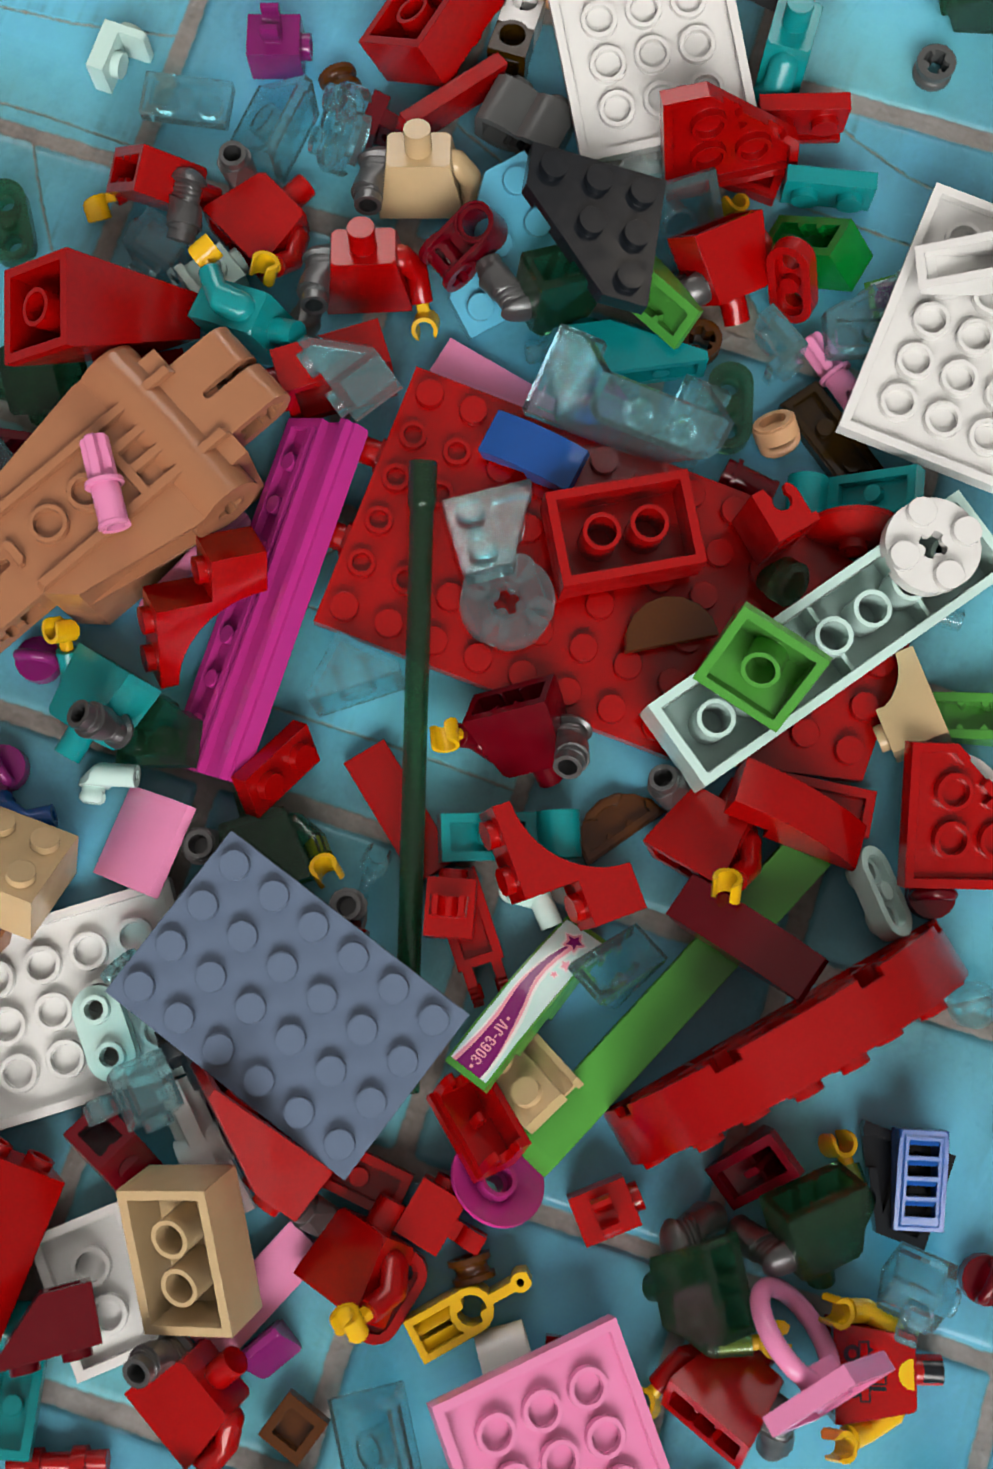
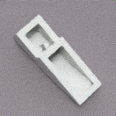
[914,230,993,295]

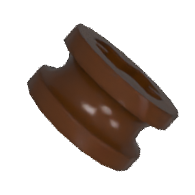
[318,62,363,106]
[682,319,723,364]
[447,1249,496,1288]

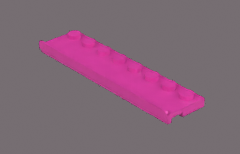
[165,418,368,783]

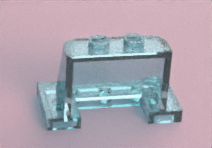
[522,323,735,472]

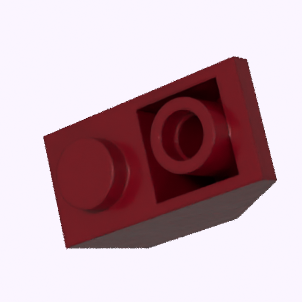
[0,1277,103,1378]

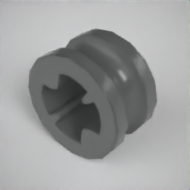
[912,44,957,92]

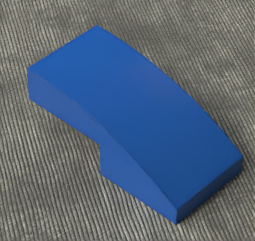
[478,410,590,490]

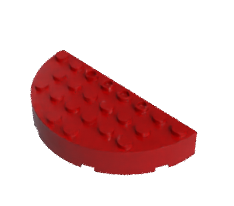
[603,919,968,1170]

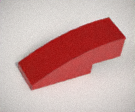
[723,757,867,872]

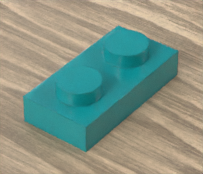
[779,164,878,213]

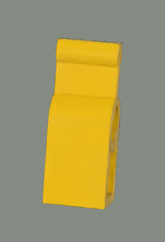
[403,1265,532,1365]

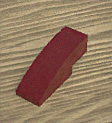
[665,874,829,1003]

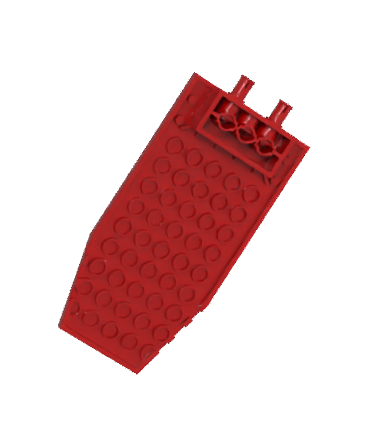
[313,366,910,783]

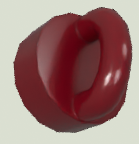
[904,888,958,920]
[957,1253,993,1307]

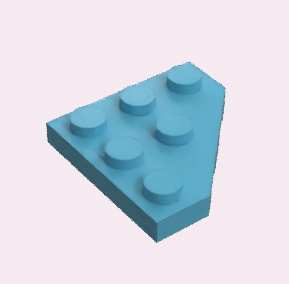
[447,150,585,340]

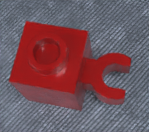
[423,868,478,941]
[393,1171,488,1257]
[566,1172,646,1248]

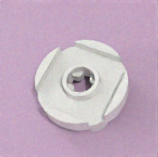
[879,496,983,597]

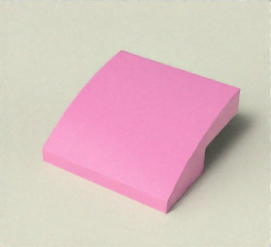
[93,787,196,899]

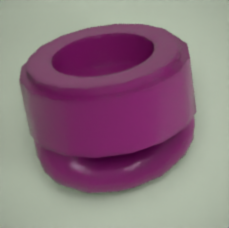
[13,636,60,684]
[0,744,30,792]

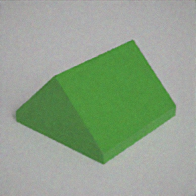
[693,601,833,732]

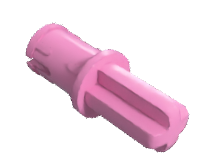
[799,331,856,410]
[79,432,131,534]

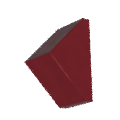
[704,1124,805,1211]

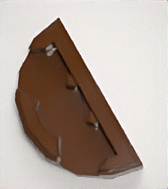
[624,596,719,654]
[581,793,665,866]

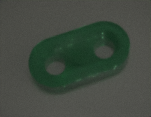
[0,178,38,268]
[704,361,754,455]

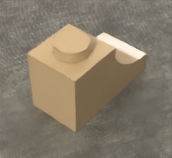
[872,646,952,763]

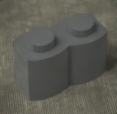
[474,74,574,156]

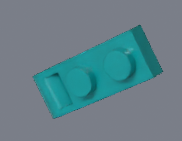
[785,464,926,513]
[437,809,582,863]
[0,1300,48,1462]

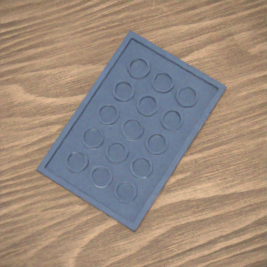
[105,830,470,1180]

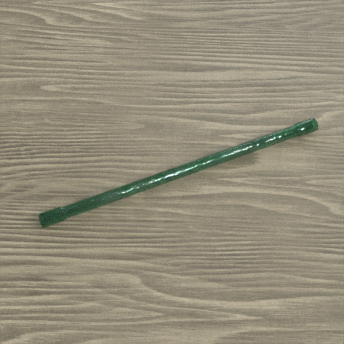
[397,459,438,1094]

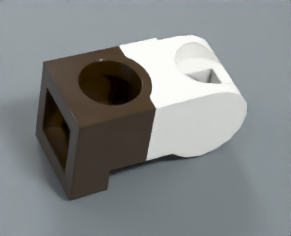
[487,0,546,79]

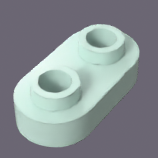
[845,845,912,942]
[72,985,140,1082]

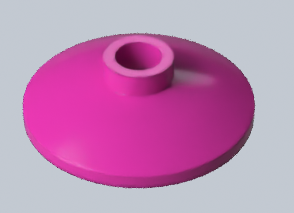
[451,1153,545,1228]

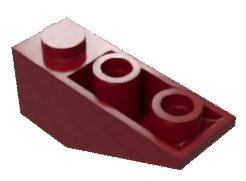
[63,1098,164,1192]

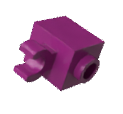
[246,3,313,79]

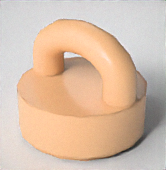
[751,409,801,459]

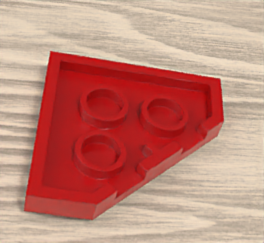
[659,81,800,199]
[897,741,993,890]

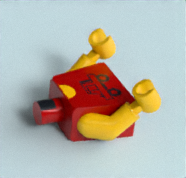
[818,1292,945,1464]

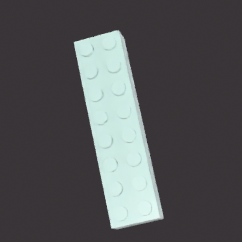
[639,490,993,793]

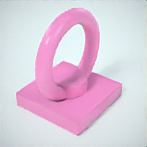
[750,1276,896,1438]

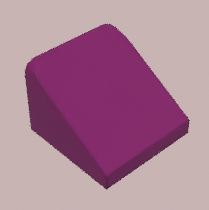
[241,1319,302,1379]

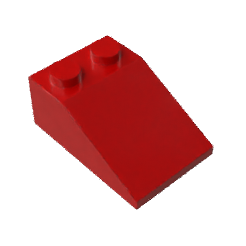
[190,1061,333,1222]

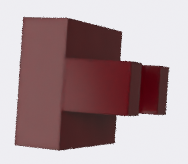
[354,90,399,152]

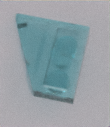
[821,269,901,361]
[442,479,532,586]

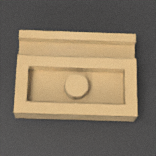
[496,1032,584,1134]

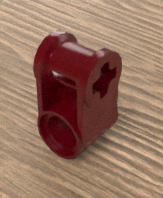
[418,200,508,292]

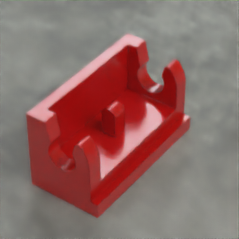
[732,482,821,566]
[426,1072,532,1184]

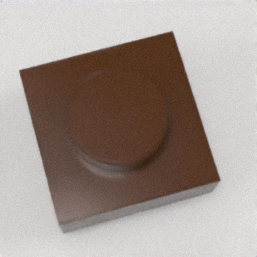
[258,1388,331,1467]

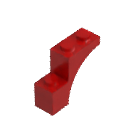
[137,526,268,689]
[479,801,647,931]

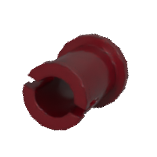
[718,458,780,499]

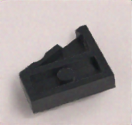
[859,1119,956,1252]

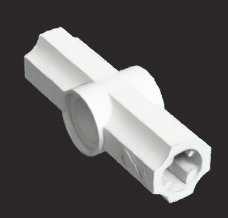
[154,1076,257,1213]

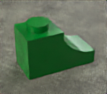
[768,215,873,292]

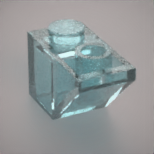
[296,334,403,422]

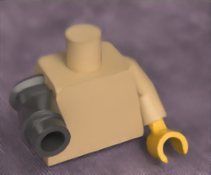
[351,118,481,219]

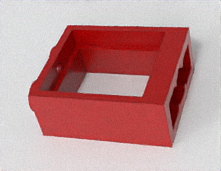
[266,318,398,418]

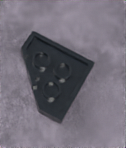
[521,141,667,315]

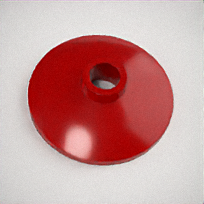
[805,505,895,558]

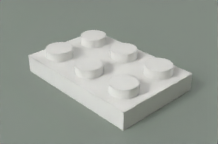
[34,1201,159,1384]

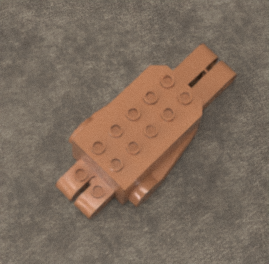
[0,327,291,653]

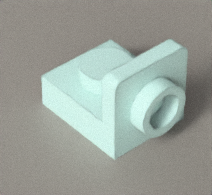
[86,19,154,94]

